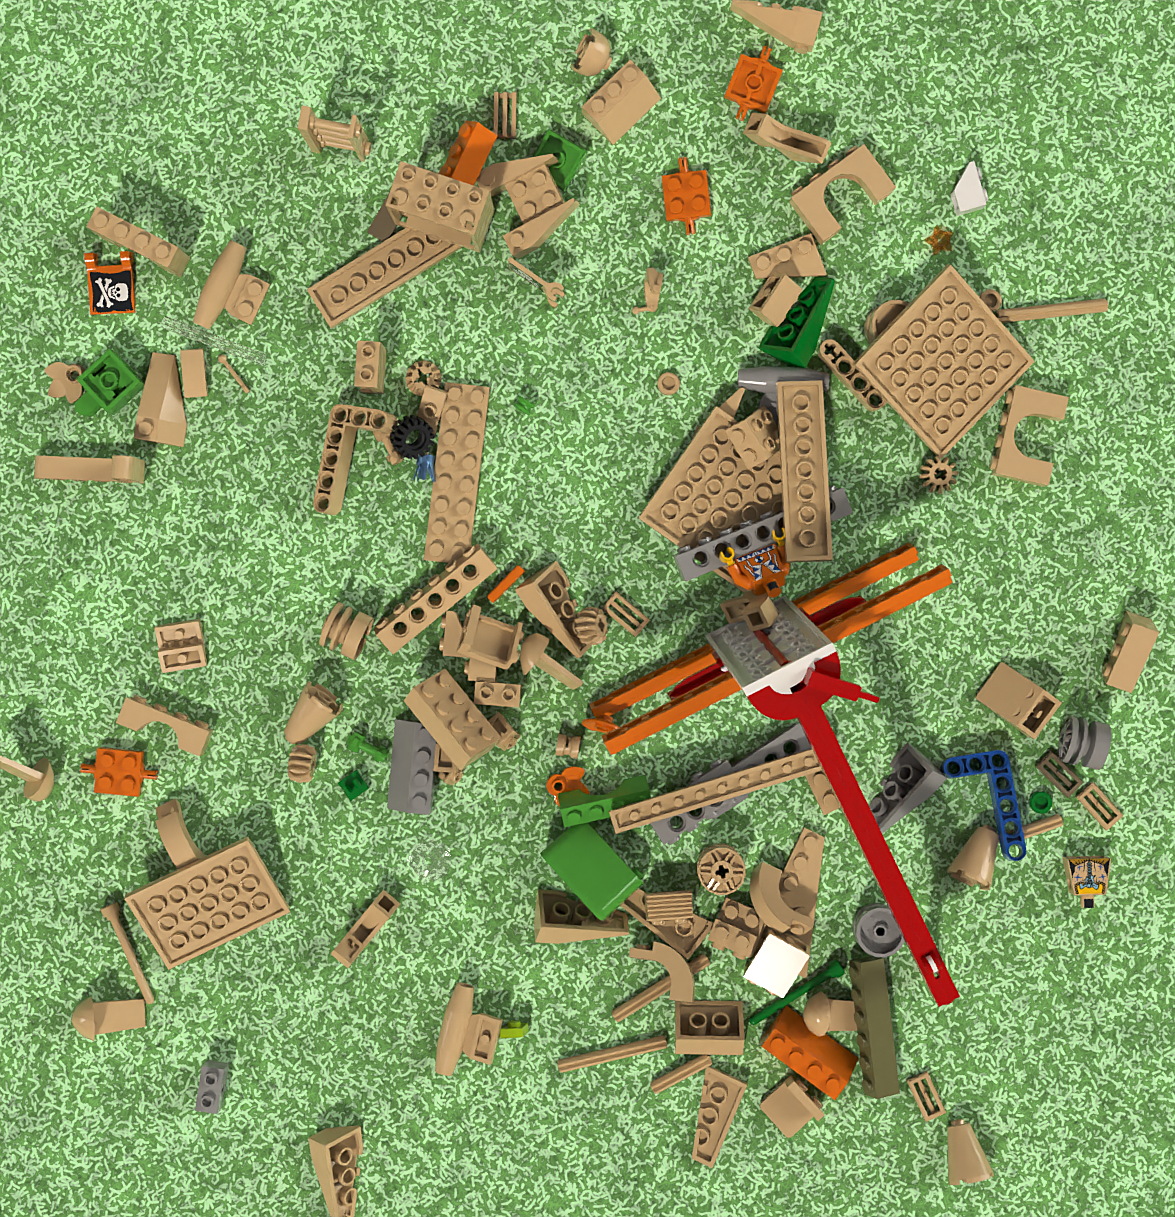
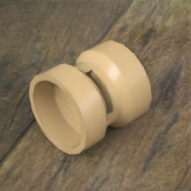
[555,733,581,759]

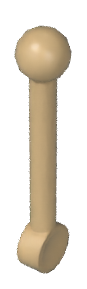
[218,354,250,394]

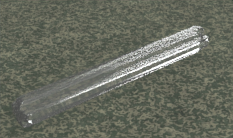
[161,316,268,366]

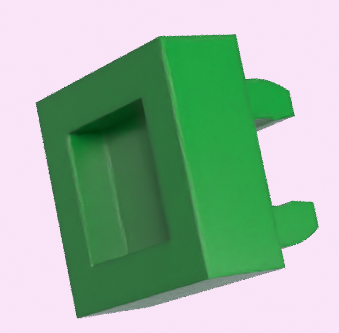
[338,770,369,801]

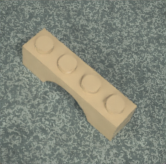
[116,695,214,756]

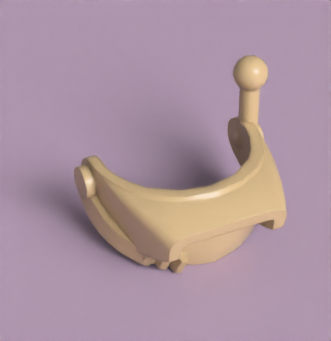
[632,268,663,314]

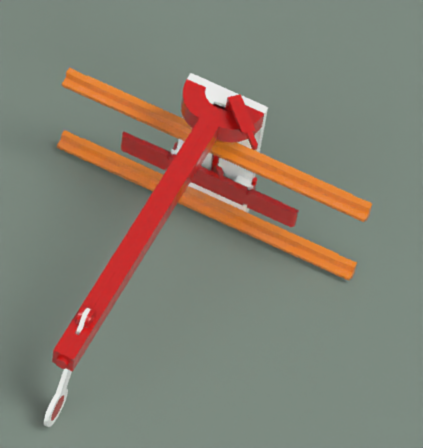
[589,542,960,1007]

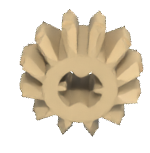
[919,456,958,494]
[575,607,608,645]
[287,744,317,783]

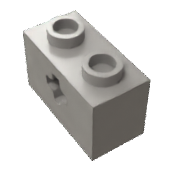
[195,1060,229,1114]

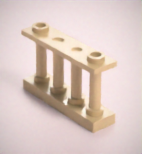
[297,105,371,162]

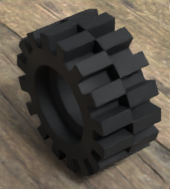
[390,415,435,459]

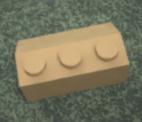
[582,59,661,145]
[675,1000,744,1055]

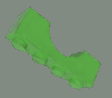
[557,775,651,827]

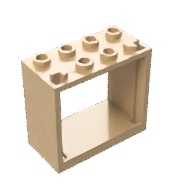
[385,161,495,253]

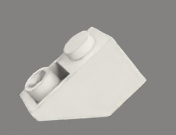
[950,161,988,216]

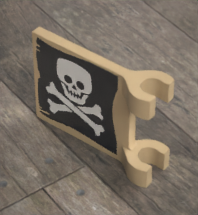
[507,257,565,308]

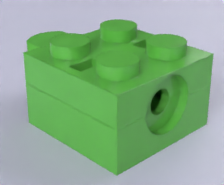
[74,349,145,417]

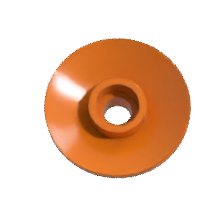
[582,714,620,733]

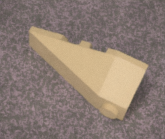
[730,0,823,54]
[134,352,187,447]
[515,560,592,658]
[534,889,629,944]
[308,1125,363,1217]

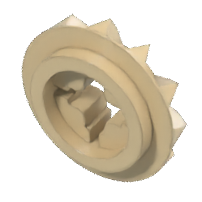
[405,360,441,396]

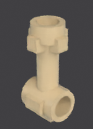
[373,423,404,465]

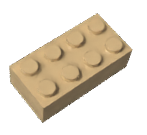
[404,669,502,770]

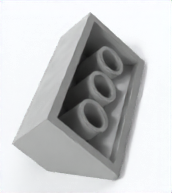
[387,719,438,815]

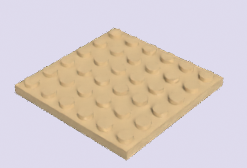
[852,264,1035,459]
[638,406,785,593]

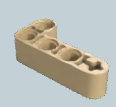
[817,339,887,412]

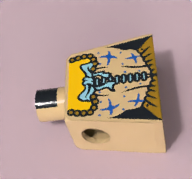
[1063,856,1111,908]

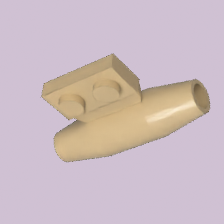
[193,240,271,330]
[435,982,503,1076]

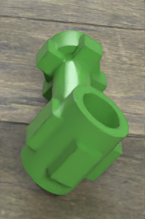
[346,731,389,763]

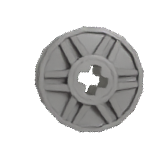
[1057,715,1111,770]

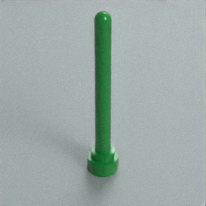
[749,958,846,1025]

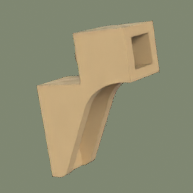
[743,113,831,164]
[439,611,497,683]

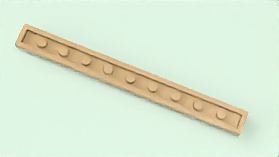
[609,748,822,834]

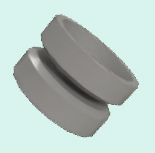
[852,903,905,958]

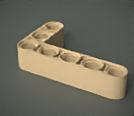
[313,404,398,515]
[34,455,145,484]

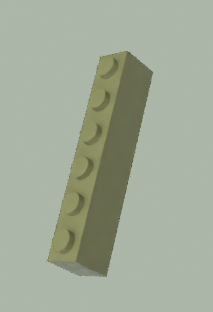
[849,956,900,1099]

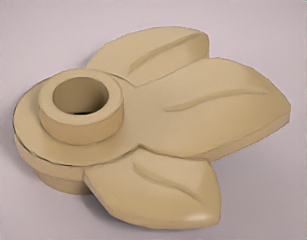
[44,362,86,404]

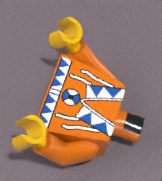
[719,528,791,598]

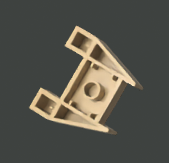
[476,154,580,259]

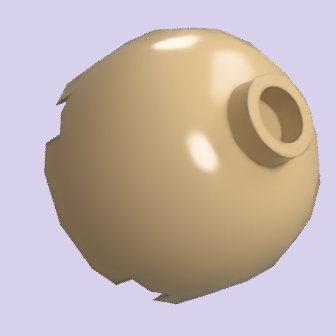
[571,28,612,76]

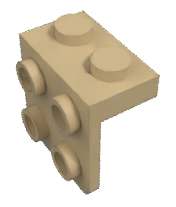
[725,406,780,469]
[760,1075,825,1138]

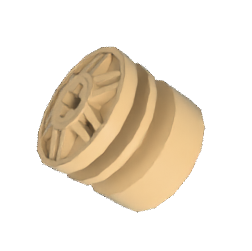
[319,602,374,660]
[696,843,746,895]

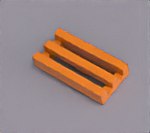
[487,565,525,603]

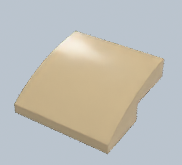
[154,619,207,673]

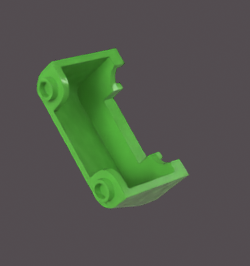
[540,821,645,921]

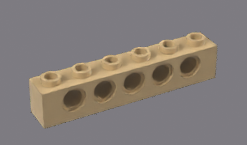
[374,543,498,654]

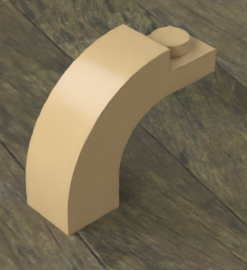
[720,591,778,632]
[155,798,205,869]
[750,862,815,935]
[331,890,400,968]
[629,942,695,1003]

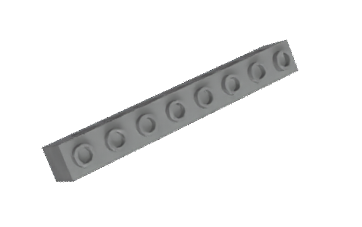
[672,485,853,581]
[649,722,811,845]

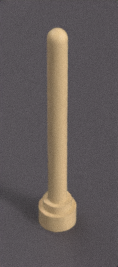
[100,902,154,1004]

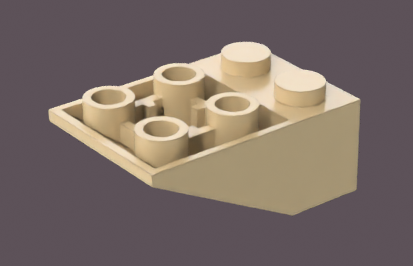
[974,662,1062,739]

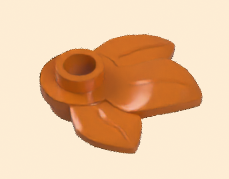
[546,766,589,807]

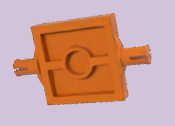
[724,46,783,121]
[662,157,711,235]
[80,747,158,797]

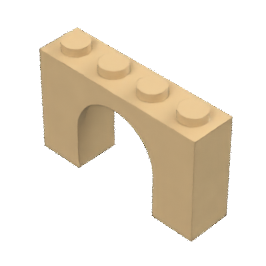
[789,144,896,245]
[86,206,190,278]
[989,385,1069,487]

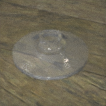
[407,838,452,883]

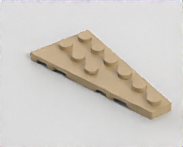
[754,827,825,979]

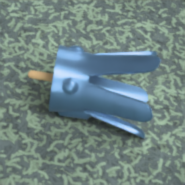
[412,451,436,483]

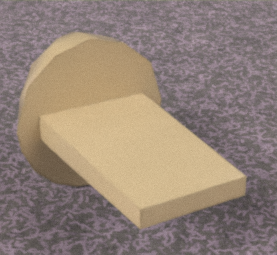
[520,633,583,690]
[0,755,54,802]
[803,992,857,1037]
[71,996,146,1041]

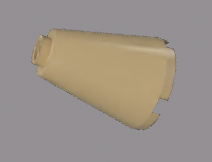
[284,682,343,744]
[947,824,999,891]
[947,1119,994,1185]

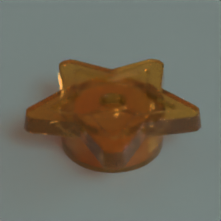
[925,226,953,255]

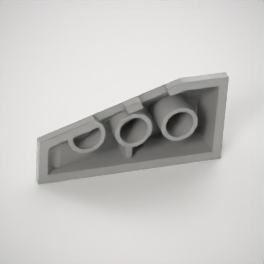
[869,743,947,833]

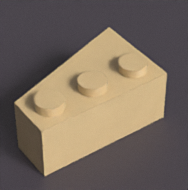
[1102,611,1159,693]

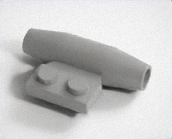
[737,366,829,425]

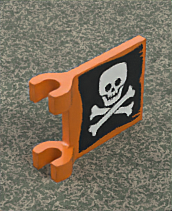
[84,251,135,315]

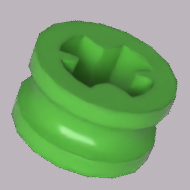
[512,395,535,415]

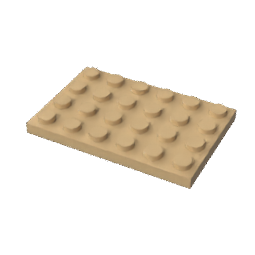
[124,836,290,970]

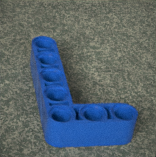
[940,750,1026,861]

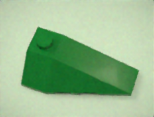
[758,277,835,368]

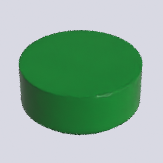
[1028,791,1052,814]

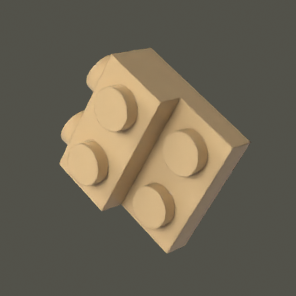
[708,897,765,960]

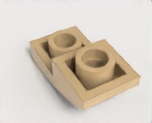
[180,348,208,398]

